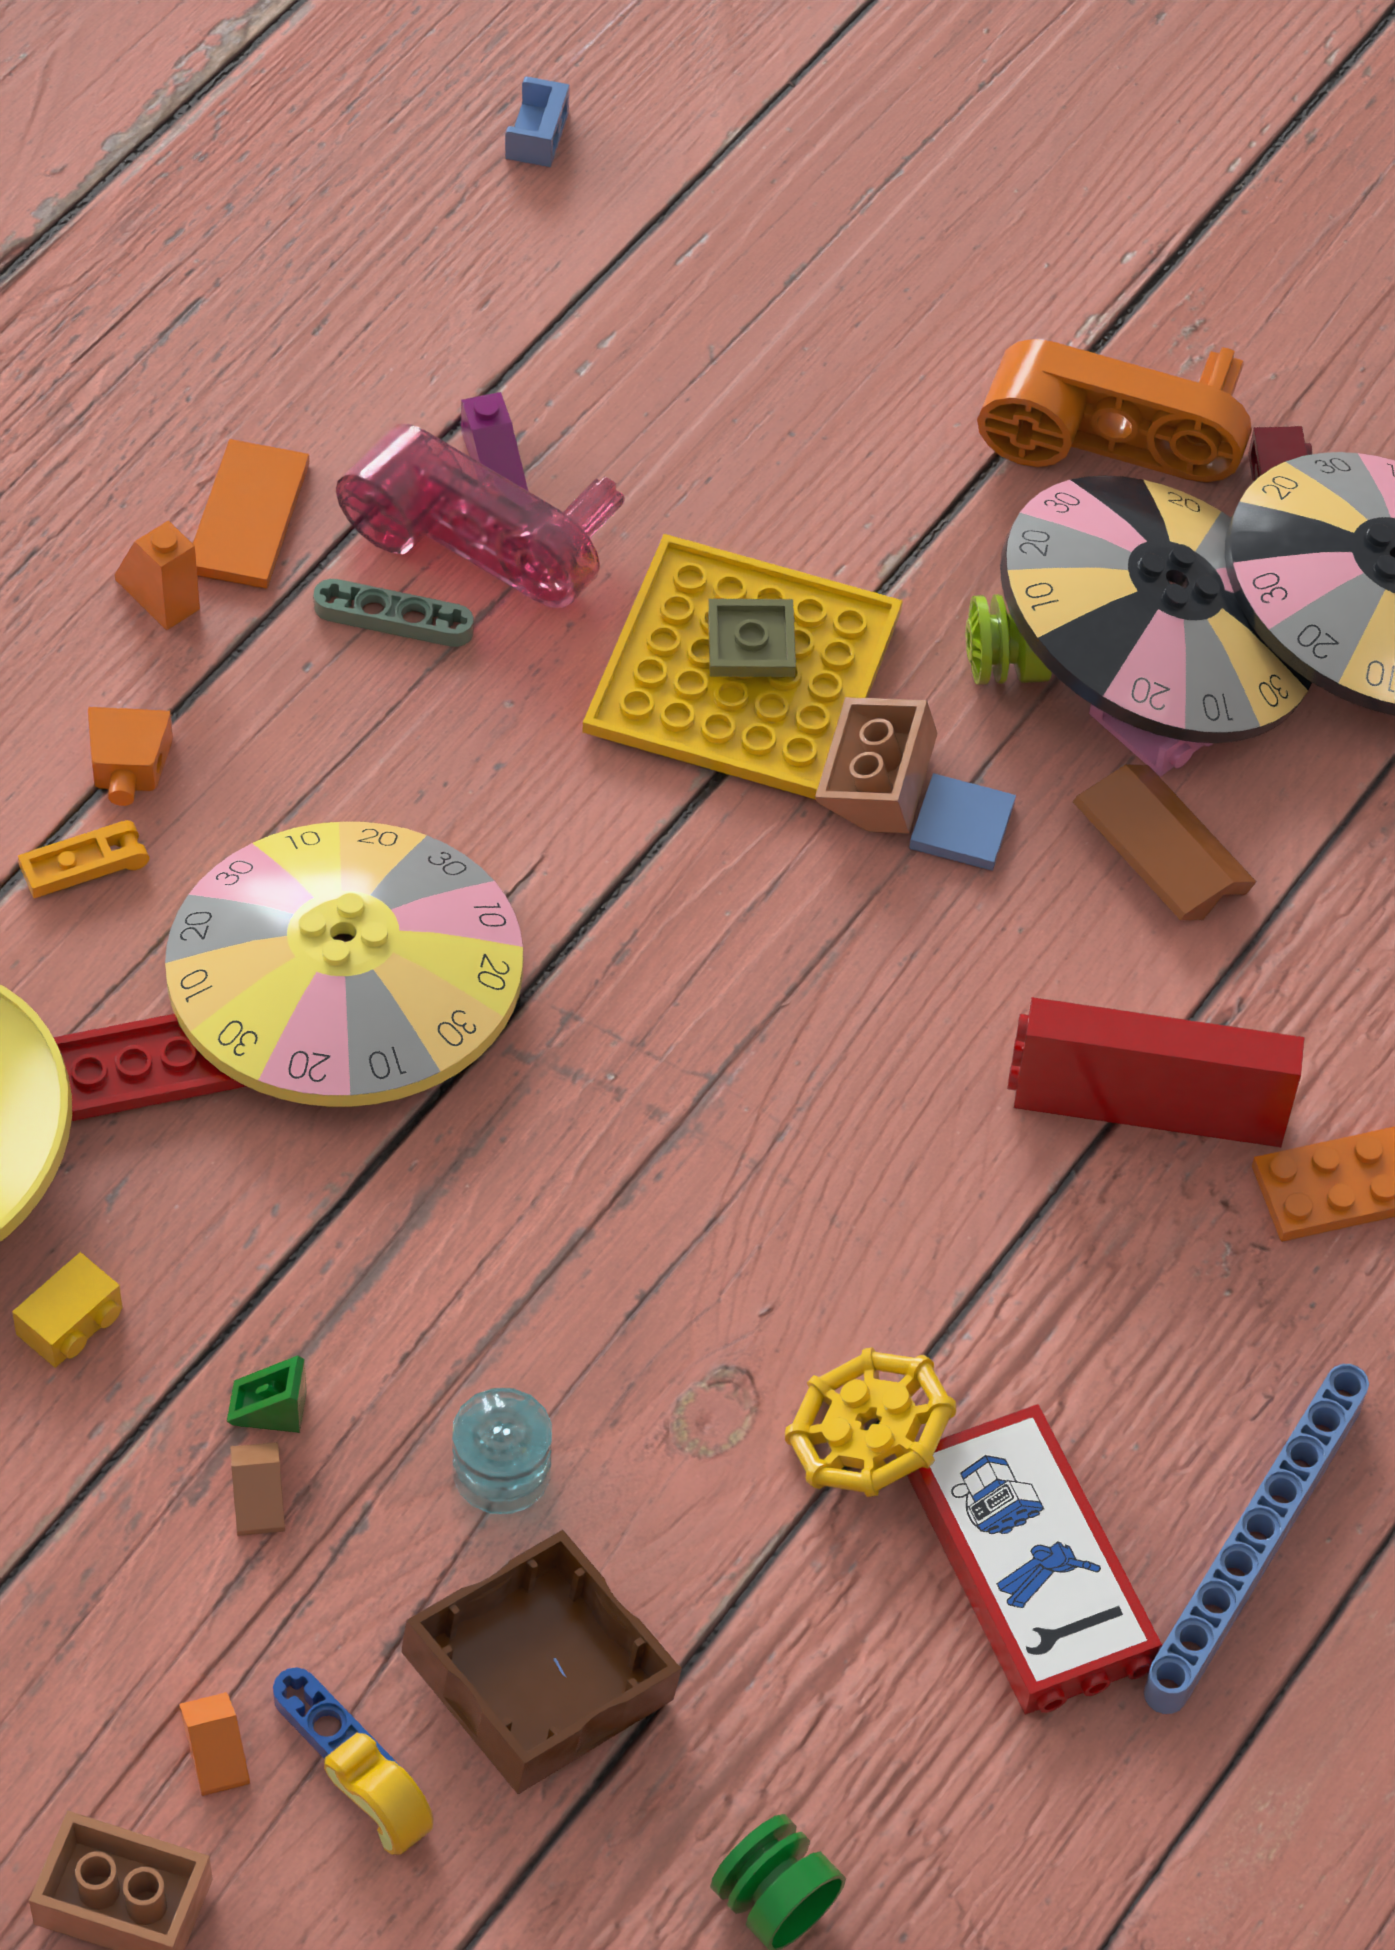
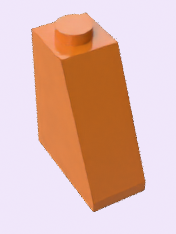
[114,520,200,630]

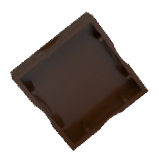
[401,1530,682,1794]

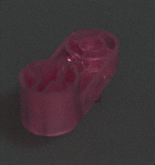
[335,424,625,608]

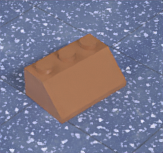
[815,697,938,833]

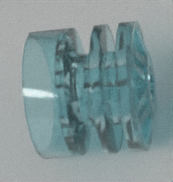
[452,1388,552,1514]

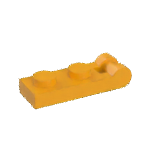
[18,820,150,899]

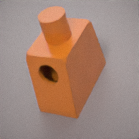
[88,707,173,806]

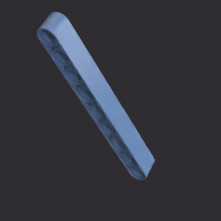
[1144,1364,1369,1714]

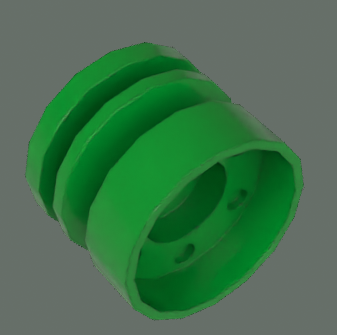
[710,1814,846,1950]

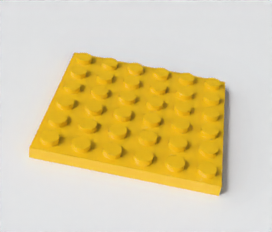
[582,534,903,799]

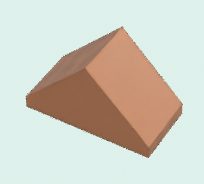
[230,1442,285,1536]

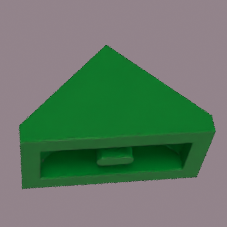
[227,1355,307,1433]

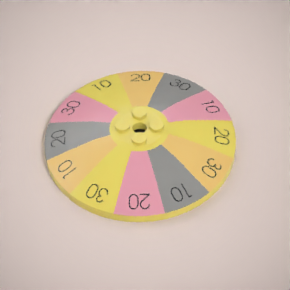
[165,822,523,1107]

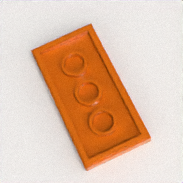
[193,439,310,589]

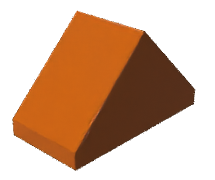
[179,1692,250,1796]

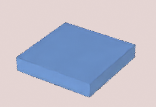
[909,773,1016,871]

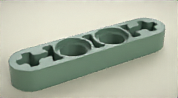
[313,579,474,647]

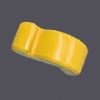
[324,1733,434,1855]

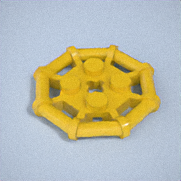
[785,1347,956,1497]

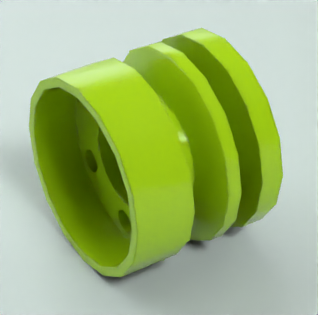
[965,594,1052,685]

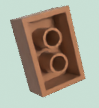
[29,1810,213,1950]

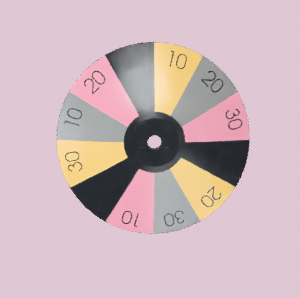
[1225,452,1395,716]
[1000,475,1312,743]

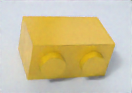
[12,1252,123,1368]

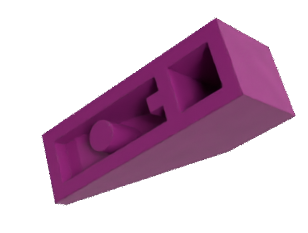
[461,392,533,524]

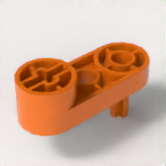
[977,339,1252,482]

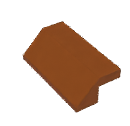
[1073,764,1257,920]

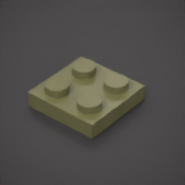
[708,599,796,677]

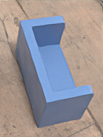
[505,77,570,167]

